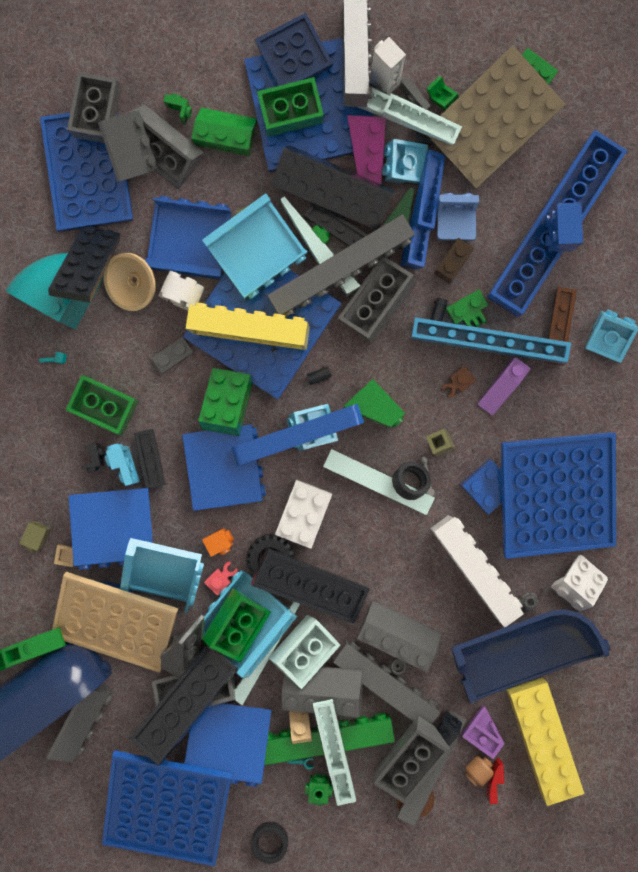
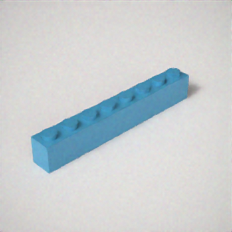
[411,317,571,364]

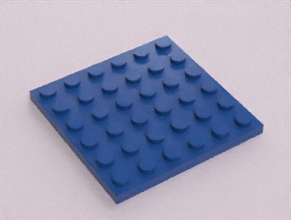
[244,38,374,172]
[183,270,341,400]
[501,432,616,559]
[102,750,232,866]

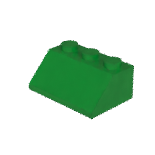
[191,108,257,156]
[202,588,271,663]

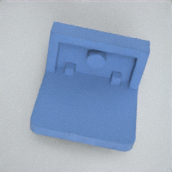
[437,193,479,241]

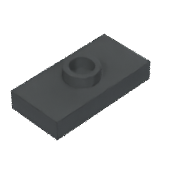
[399,77,430,111]

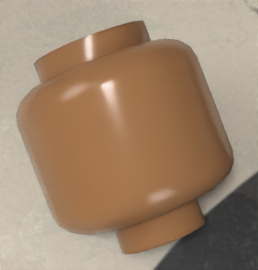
[465,756,494,786]

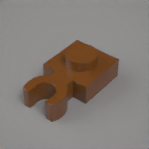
[441,365,476,398]

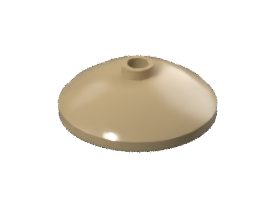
[104,253,155,311]

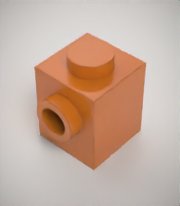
[202,527,234,557]

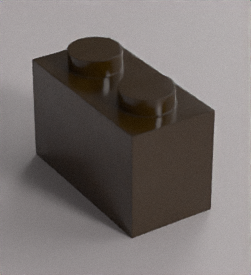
[434,238,474,284]

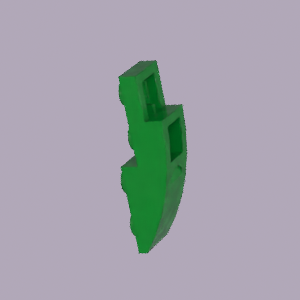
[0,627,66,671]

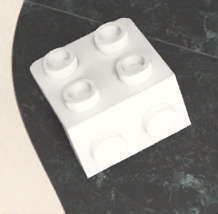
[551,555,608,612]

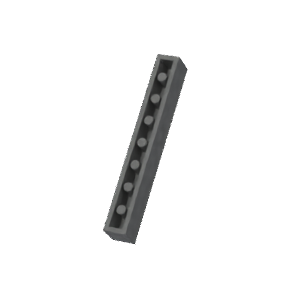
[268,214,415,318]

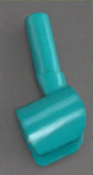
[39,352,67,364]
[287,757,314,770]

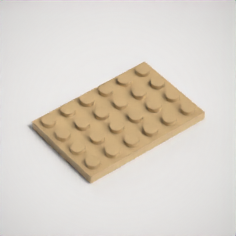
[52,572,178,673]

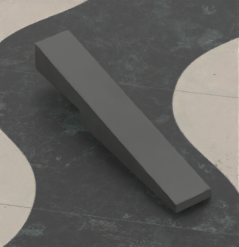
[396,710,467,827]

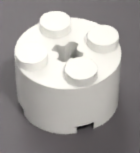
[159,271,204,310]

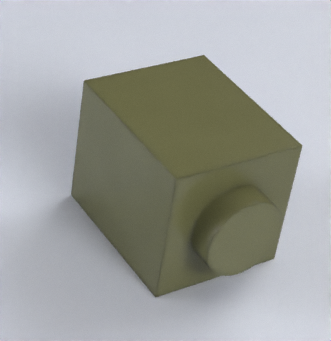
[426,429,456,457]
[19,521,51,552]

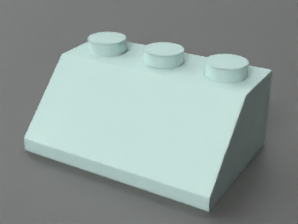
[269,615,340,689]

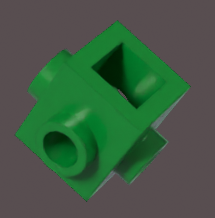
[305,774,333,806]

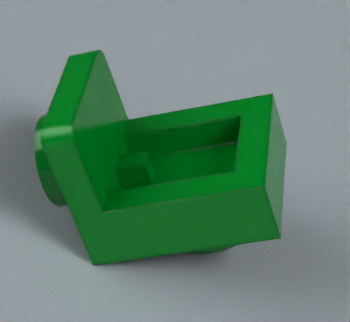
[427,76,459,111]
[163,93,192,124]

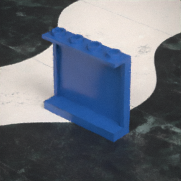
[145,196,232,280]
[182,424,266,511]
[69,488,153,570]
[185,704,272,787]

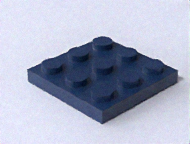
[255,12,333,86]

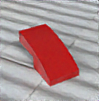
[487,758,504,804]

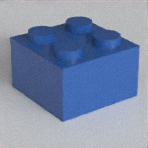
[545,203,583,252]
[460,459,502,515]

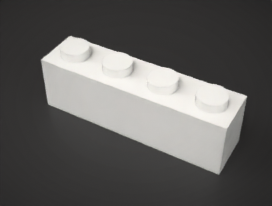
[371,37,406,95]

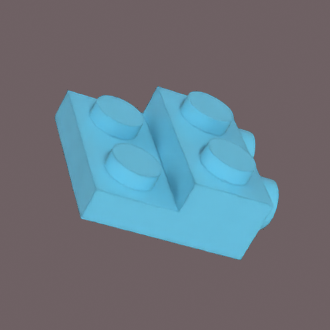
[382,139,428,184]
[585,309,638,363]
[287,404,338,451]
[105,444,140,486]

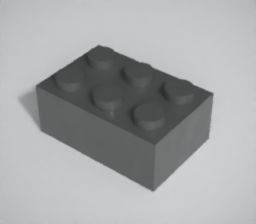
[67,72,122,143]

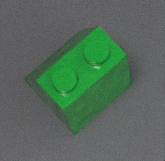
[344,379,405,427]

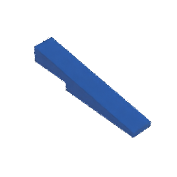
[400,149,445,270]

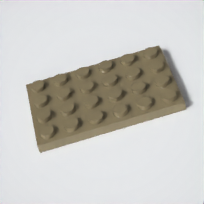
[427,45,566,189]

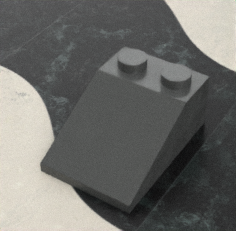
[160,615,204,678]

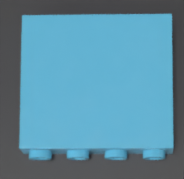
[202,193,307,299]
[120,538,204,613]
[203,571,297,678]

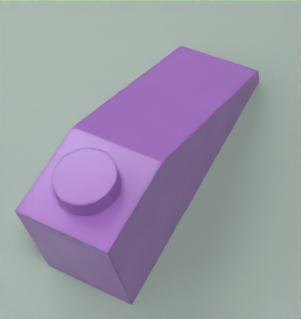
[477,357,531,416]

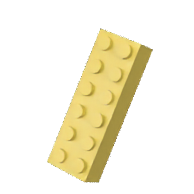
[186,303,310,350]
[506,677,584,806]

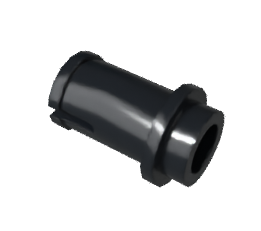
[430,298,448,322]
[306,366,332,385]

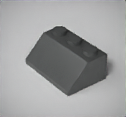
[98,110,157,182]

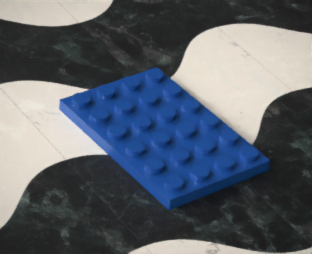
[40,111,134,232]

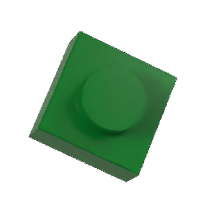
[311,225,330,245]

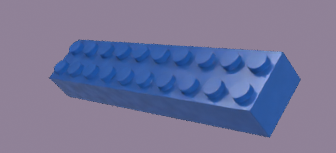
[486,130,628,317]

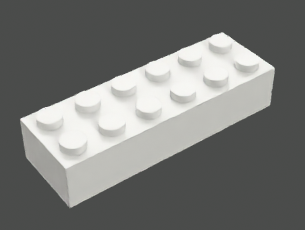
[430,515,524,628]

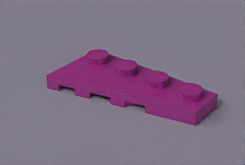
[347,115,386,184]

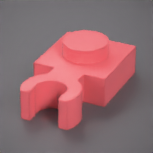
[204,561,238,596]

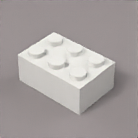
[275,480,332,548]

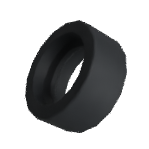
[392,462,431,500]
[251,822,288,864]

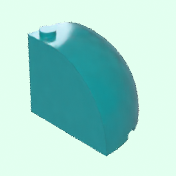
[5,252,104,329]

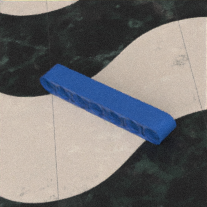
[232,404,364,466]

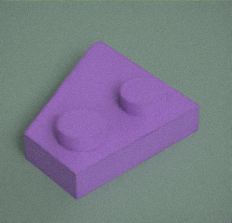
[461,704,504,759]

